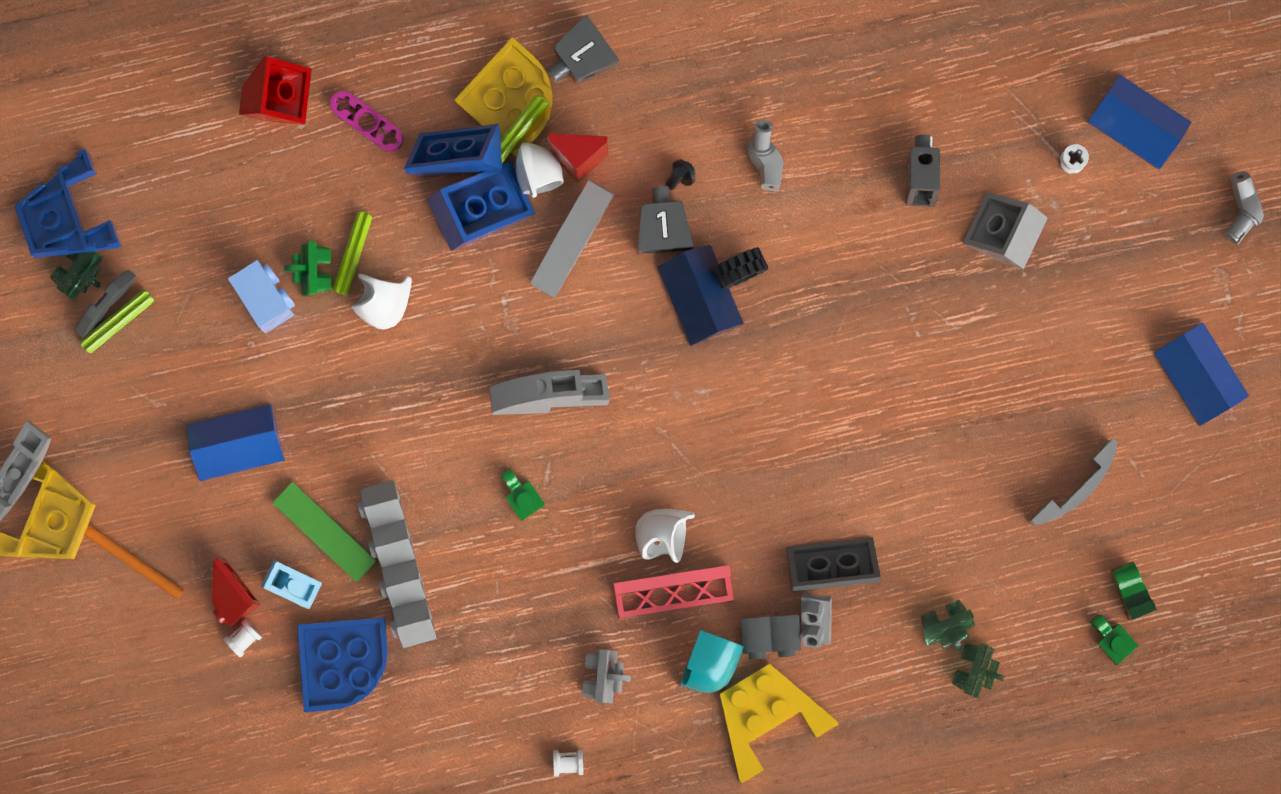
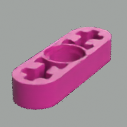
[330,91,403,152]

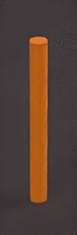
[84,524,184,600]

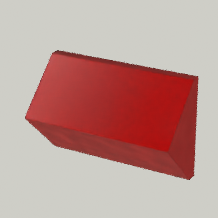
[548,133,608,183]

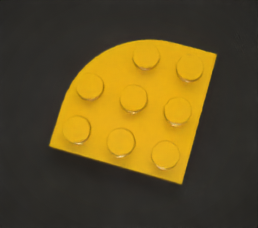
[454,37,553,158]

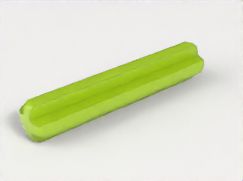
[501,94,549,163]
[333,211,372,295]
[80,289,154,353]

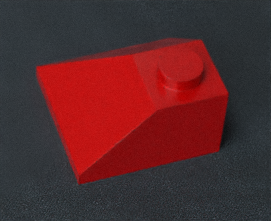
[239,56,312,125]
[212,557,261,626]

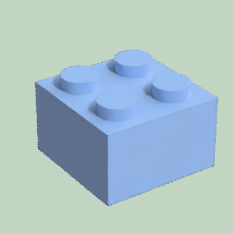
[228,260,295,334]

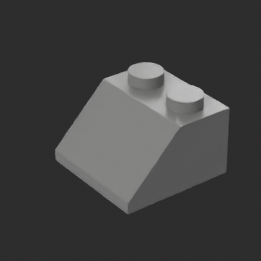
[963,192,1048,269]

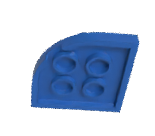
[297,617,388,712]

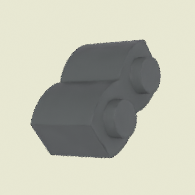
[741,615,801,659]

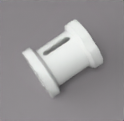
[1060,144,1089,174]
[223,618,262,657]
[553,749,583,777]

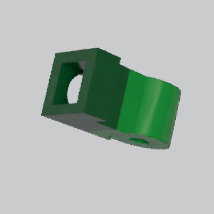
[1111,561,1157,620]

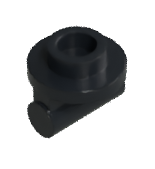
[665,159,696,190]

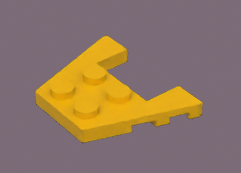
[0,460,96,560]
[720,664,839,784]

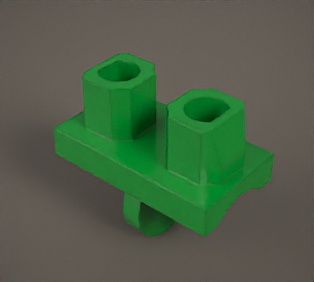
[284,241,331,297]

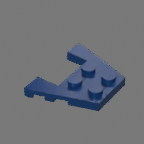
[14,149,122,258]

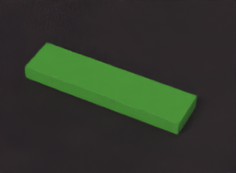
[273,482,377,583]

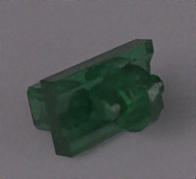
[50,251,103,300]
[921,600,975,652]
[952,643,1004,698]

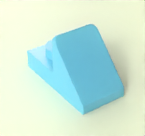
[261,560,322,609]

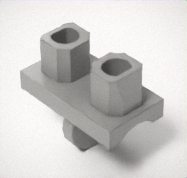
[801,592,832,648]
[582,649,631,703]

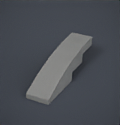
[530,179,615,298]

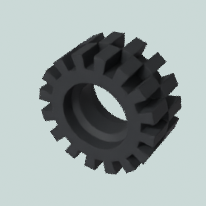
[712,247,769,290]

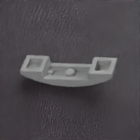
[0,421,51,522]
[1028,438,1118,526]

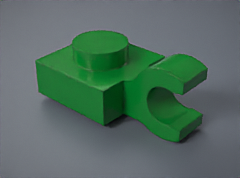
[501,469,545,521]
[1089,614,1139,665]

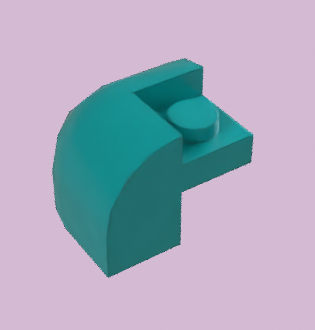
[679,630,744,693]

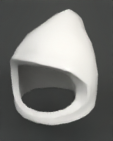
[516,142,564,198]
[351,274,412,329]
[635,509,695,563]

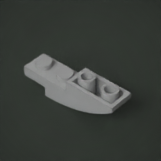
[489,370,610,415]

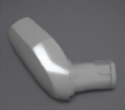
[747,120,784,191]
[1224,171,1264,245]

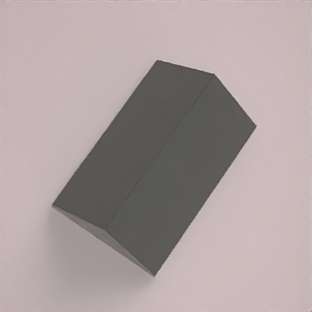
[786,537,881,592]

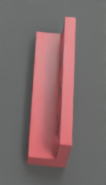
[614,565,734,618]

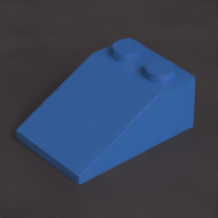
[427,161,535,251]

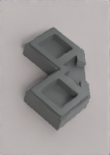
[75,270,136,338]

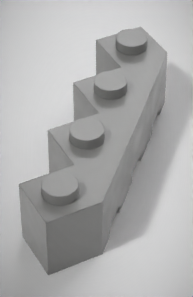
[358,480,437,648]

